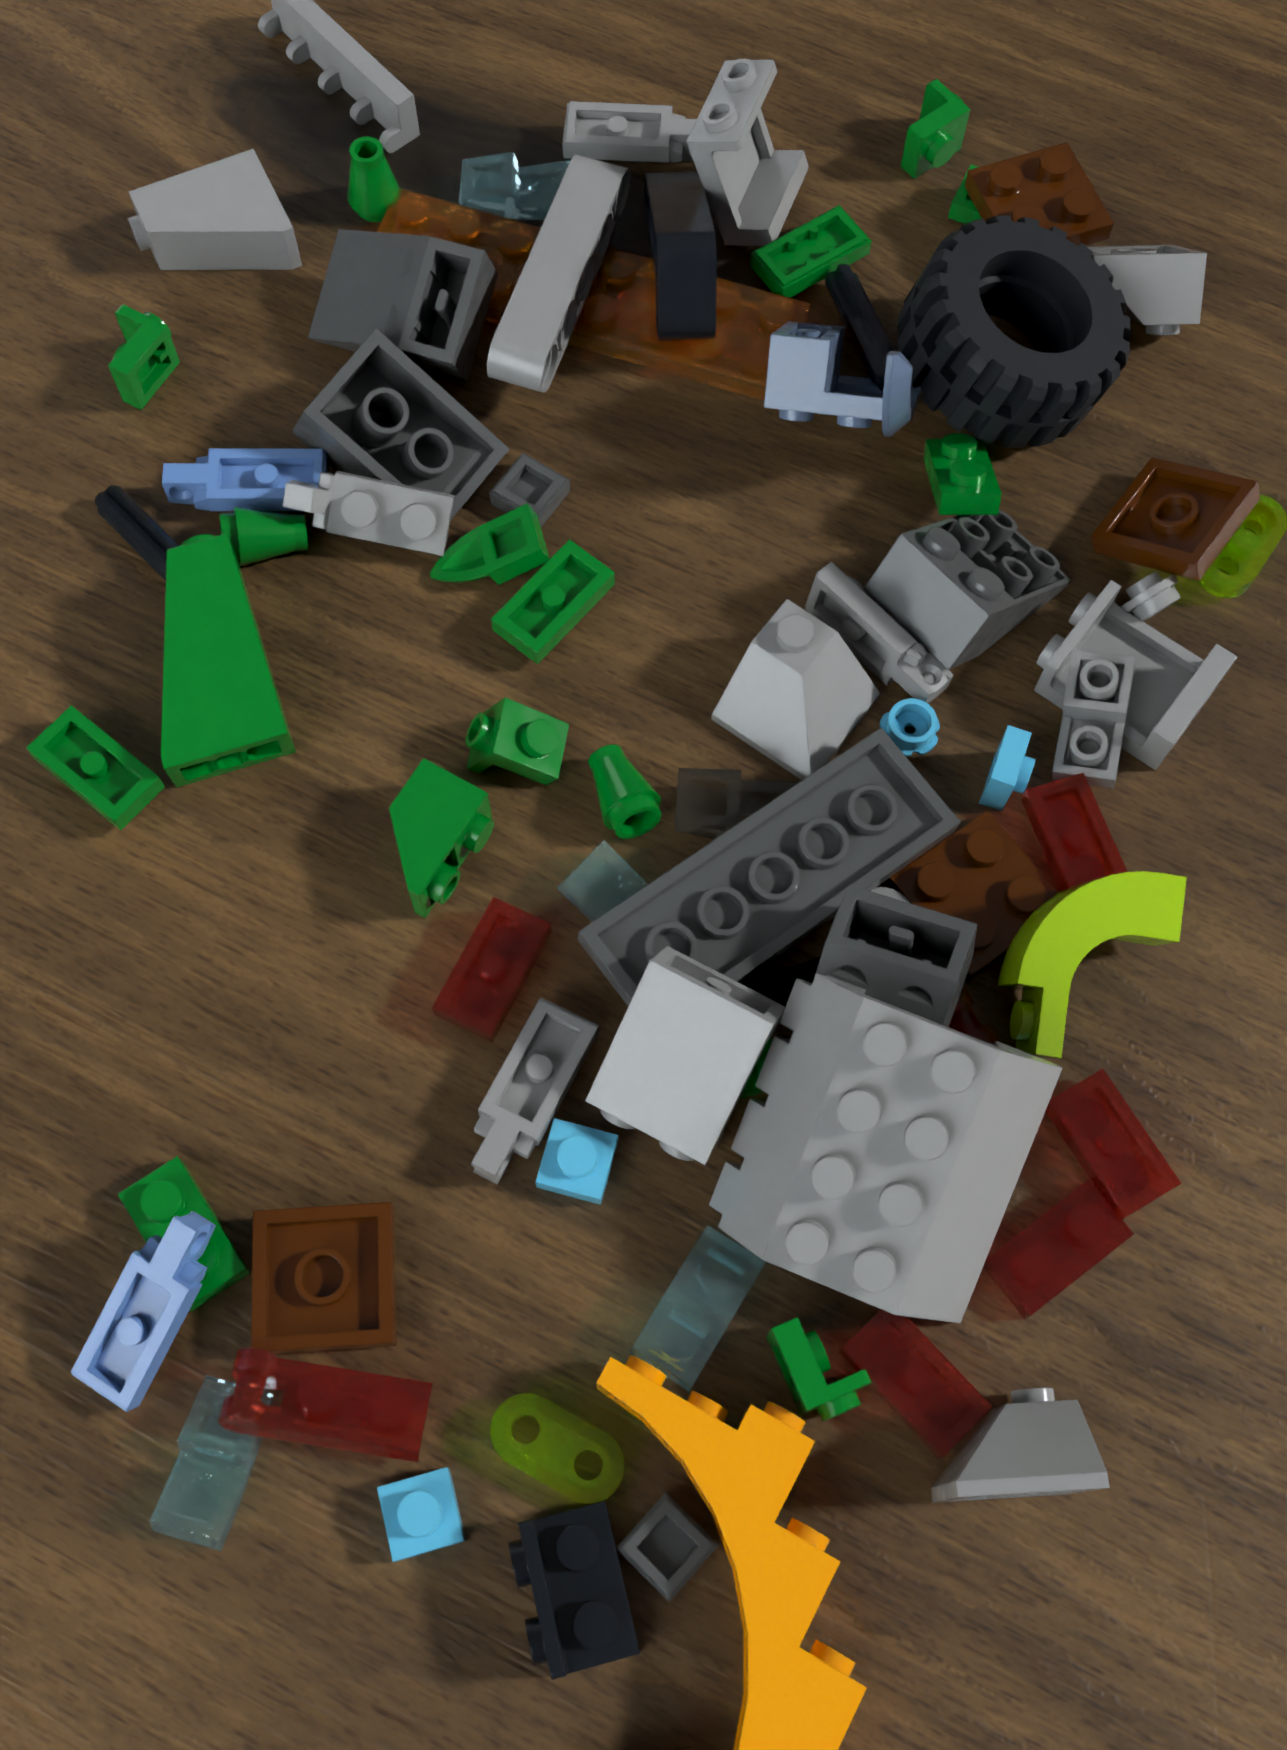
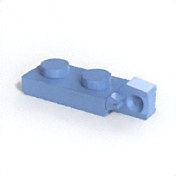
[162,448,329,511]
[71,1211,216,1412]

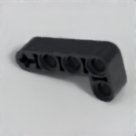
[644,171,717,341]

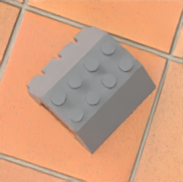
[709,973,1062,1323]

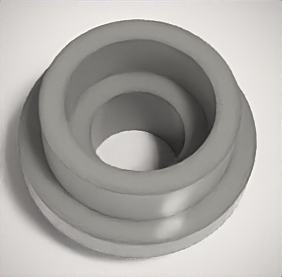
[1121,571,1181,621]

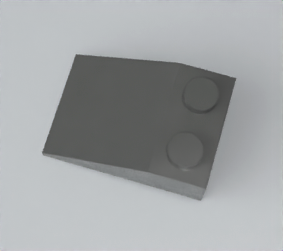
[292,328,509,521]

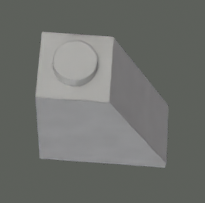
[127,149,302,270]

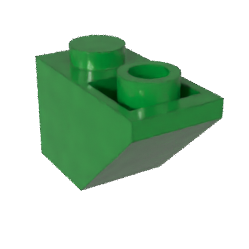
[389,758,494,918]

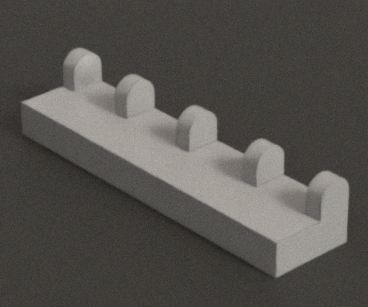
[258,0,420,153]

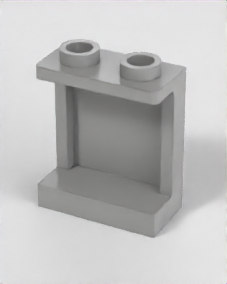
[686,58,809,246]
[1034,580,1237,770]
[585,946,785,1165]

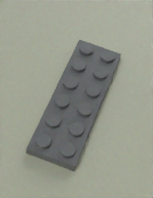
[577,728,961,1007]

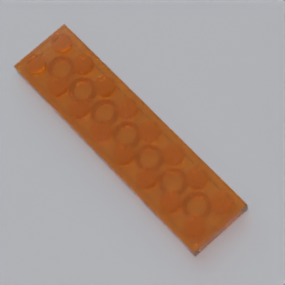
[377,188,811,401]

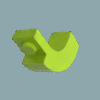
[998,871,1187,1058]

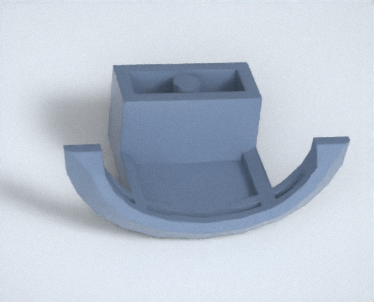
[764,321,921,437]

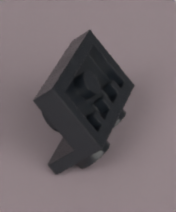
[509,1501,640,1680]

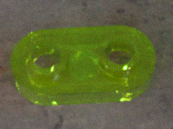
[1198,494,1287,598]
[490,1393,624,1505]

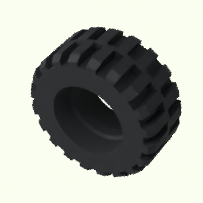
[897,215,1131,448]

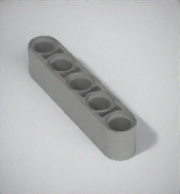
[487,154,631,393]

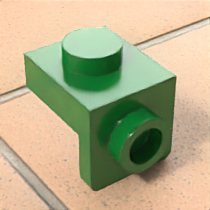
[900,79,971,179]
[465,697,569,786]

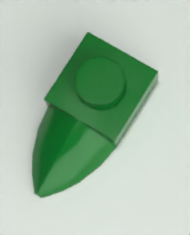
[430,503,550,585]

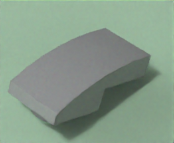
[1052,649,1136,789]

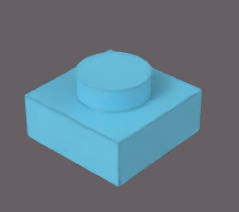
[979,725,1035,811]
[535,1118,619,1205]
[377,1467,466,1562]

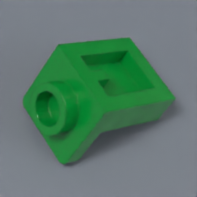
[108,304,180,410]
[766,1317,872,1422]

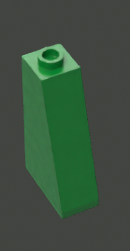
[161,533,296,788]

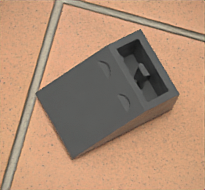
[308,229,498,382]
[864,509,1072,670]
[816,885,977,1027]

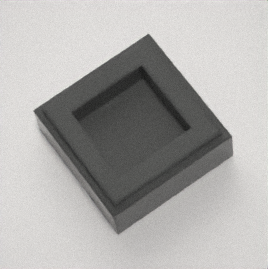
[489,452,570,527]
[616,1492,718,1602]

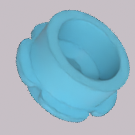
[879,698,940,757]

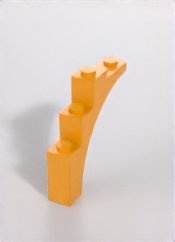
[596,1355,867,1750]

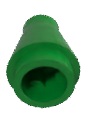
[347,136,401,222]
[219,507,308,567]
[588,744,662,839]

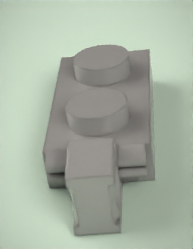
[562,101,697,163]
[283,471,455,556]
[805,562,953,703]
[471,997,599,1184]

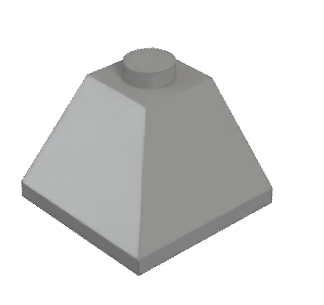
[1087,245,1207,335]
[711,599,880,780]
[931,1388,1110,1503]

